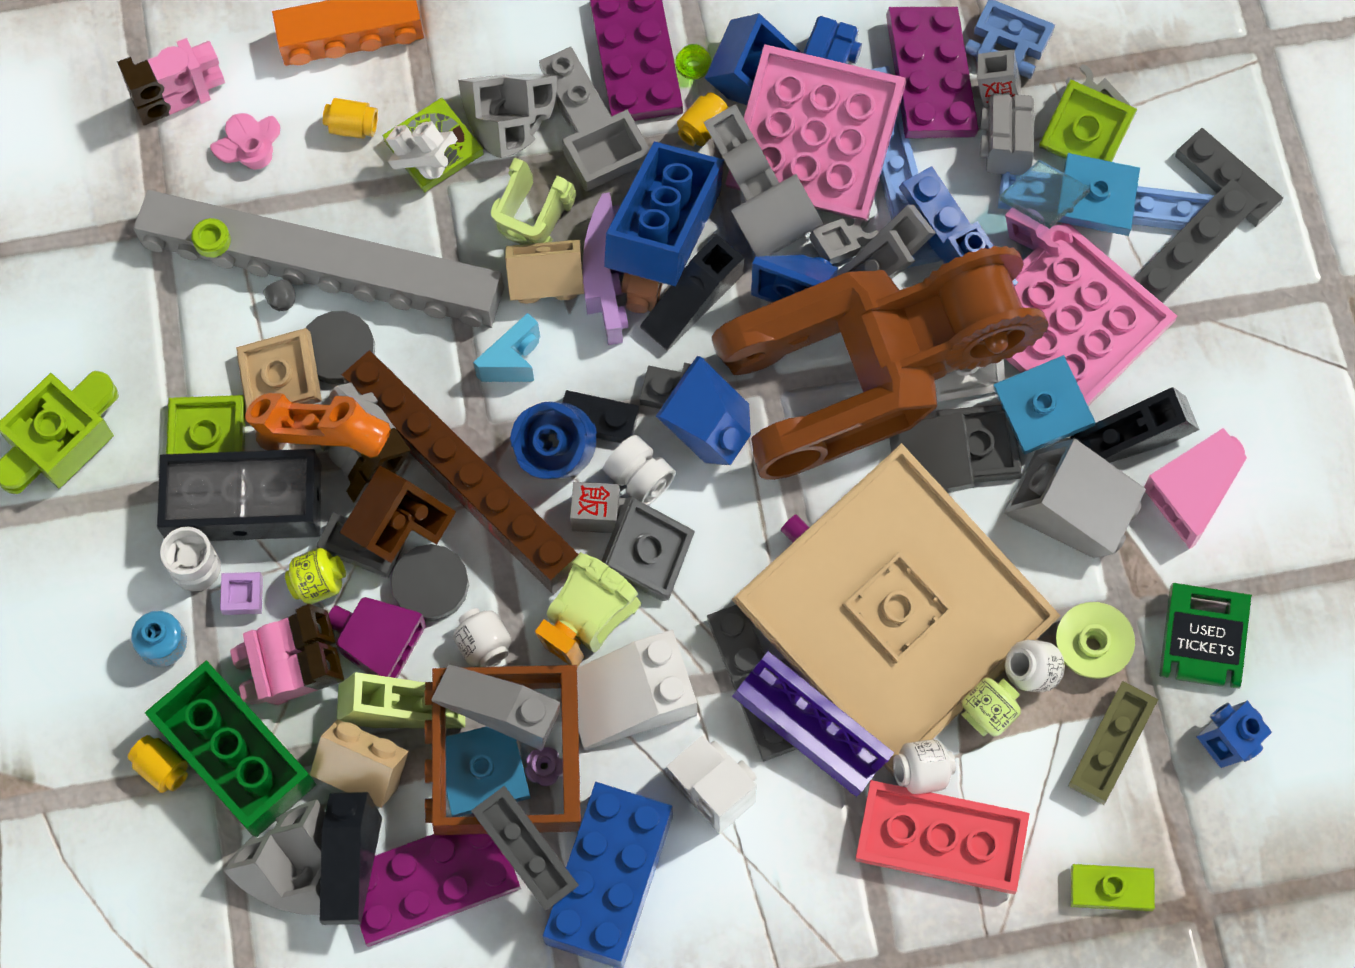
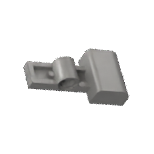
[539,46,650,192]
[704,104,824,257]

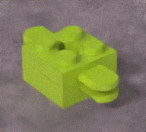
[0,371,119,494]

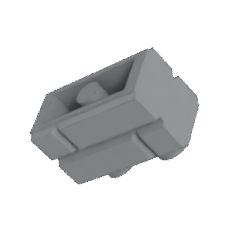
[979,93,1034,175]

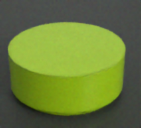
[191,218,231,258]

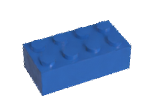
[604,141,724,287]
[543,781,673,968]

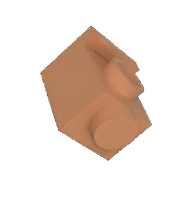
[621,273,663,313]

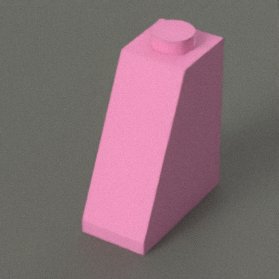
[1144,428,1247,549]

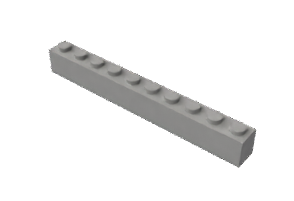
[133,190,504,327]

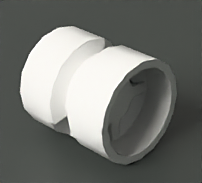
[603,435,676,506]
[160,527,221,592]

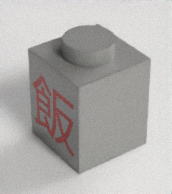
[977,49,1021,108]
[570,482,626,533]

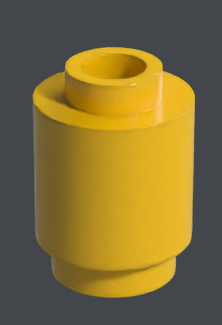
[677,92,728,146]
[323,98,378,139]
[128,735,188,793]

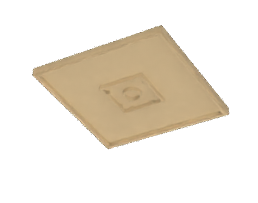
[731,443,1060,776]

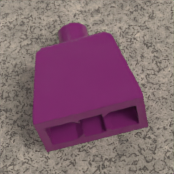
[329,597,426,678]

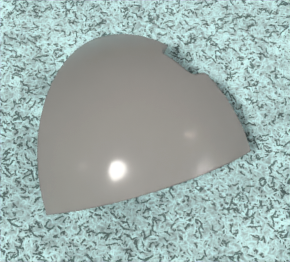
[458,74,557,158]
[224,799,325,915]

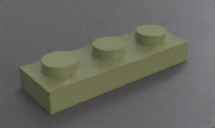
[1068,681,1159,805]

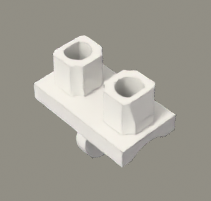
[386,121,458,179]

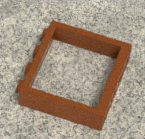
[425,665,581,835]

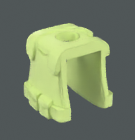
[491,158,576,245]
[547,552,642,652]

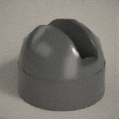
[263,280,296,312]

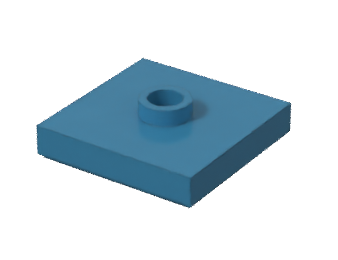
[1056,153,1140,236]
[993,355,1095,455]
[446,726,531,817]

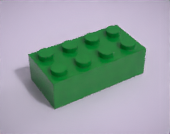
[145,660,316,838]

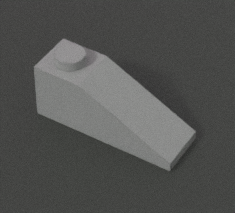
[431,664,560,751]

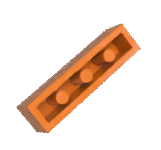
[272,0,424,66]

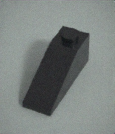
[1070,387,1200,463]
[319,792,382,925]

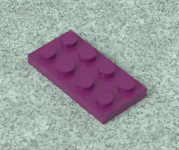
[590,0,683,121]
[886,7,979,138]
[359,834,521,947]

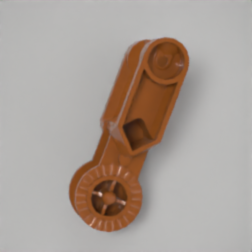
[711,246,1049,480]

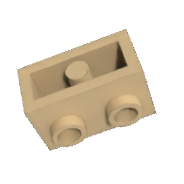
[505,240,584,304]
[310,719,409,808]

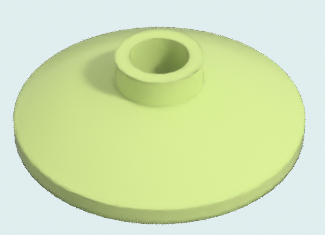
[1055,602,1135,679]

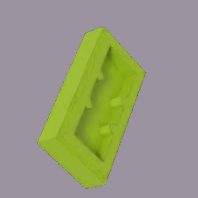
[1071,864,1155,911]

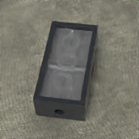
[157,449,322,541]

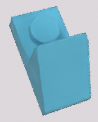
[473,313,541,382]

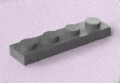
[1134,178,1260,303]
[707,605,797,762]

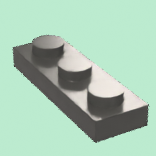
[1175,128,1284,227]
[471,786,579,911]

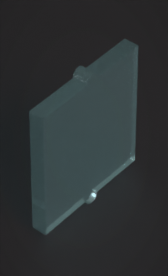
[999,160,1090,229]

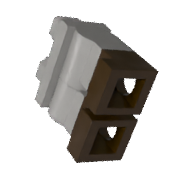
[319,383,411,503]

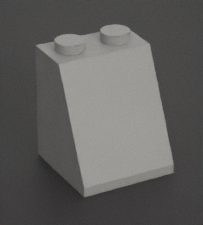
[1004,438,1146,558]

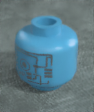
[131,611,187,667]

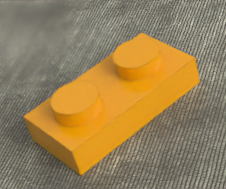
[535,619,585,668]

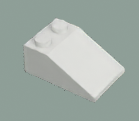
[577,630,697,750]

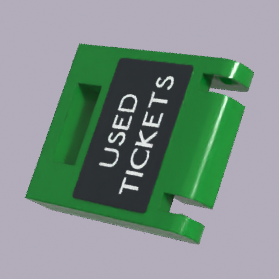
[1159,583,1252,689]

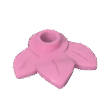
[210,113,280,170]

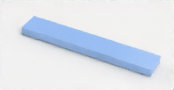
[871,66,941,268]
[998,172,1215,230]

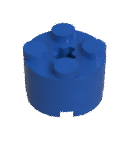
[510,402,597,479]

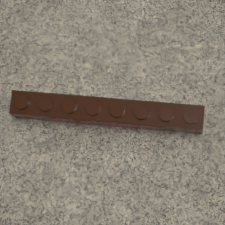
[341,350,578,595]

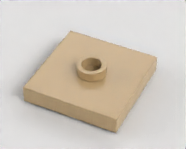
[236,328,322,411]

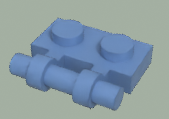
[965,0,1055,79]

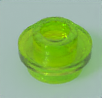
[676,44,711,80]

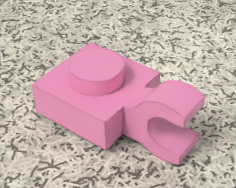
[1005,206,1073,257]

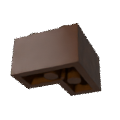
[339,466,457,563]

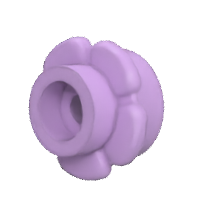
[525,747,563,786]

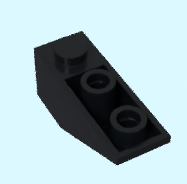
[640,234,744,351]

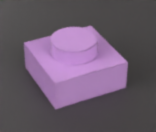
[220,572,263,615]

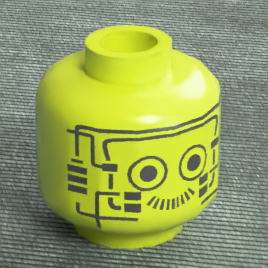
[285,548,346,604]

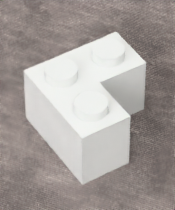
[666,735,757,835]

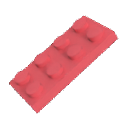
[855,780,1030,895]

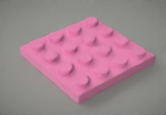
[725,44,906,222]
[1006,223,1177,406]

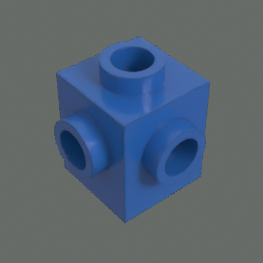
[1196,700,1272,768]

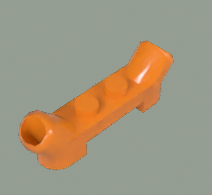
[245,393,391,458]

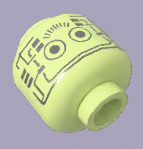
[961,678,1021,737]

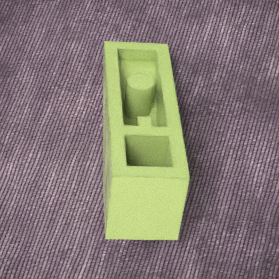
[337,672,466,729]

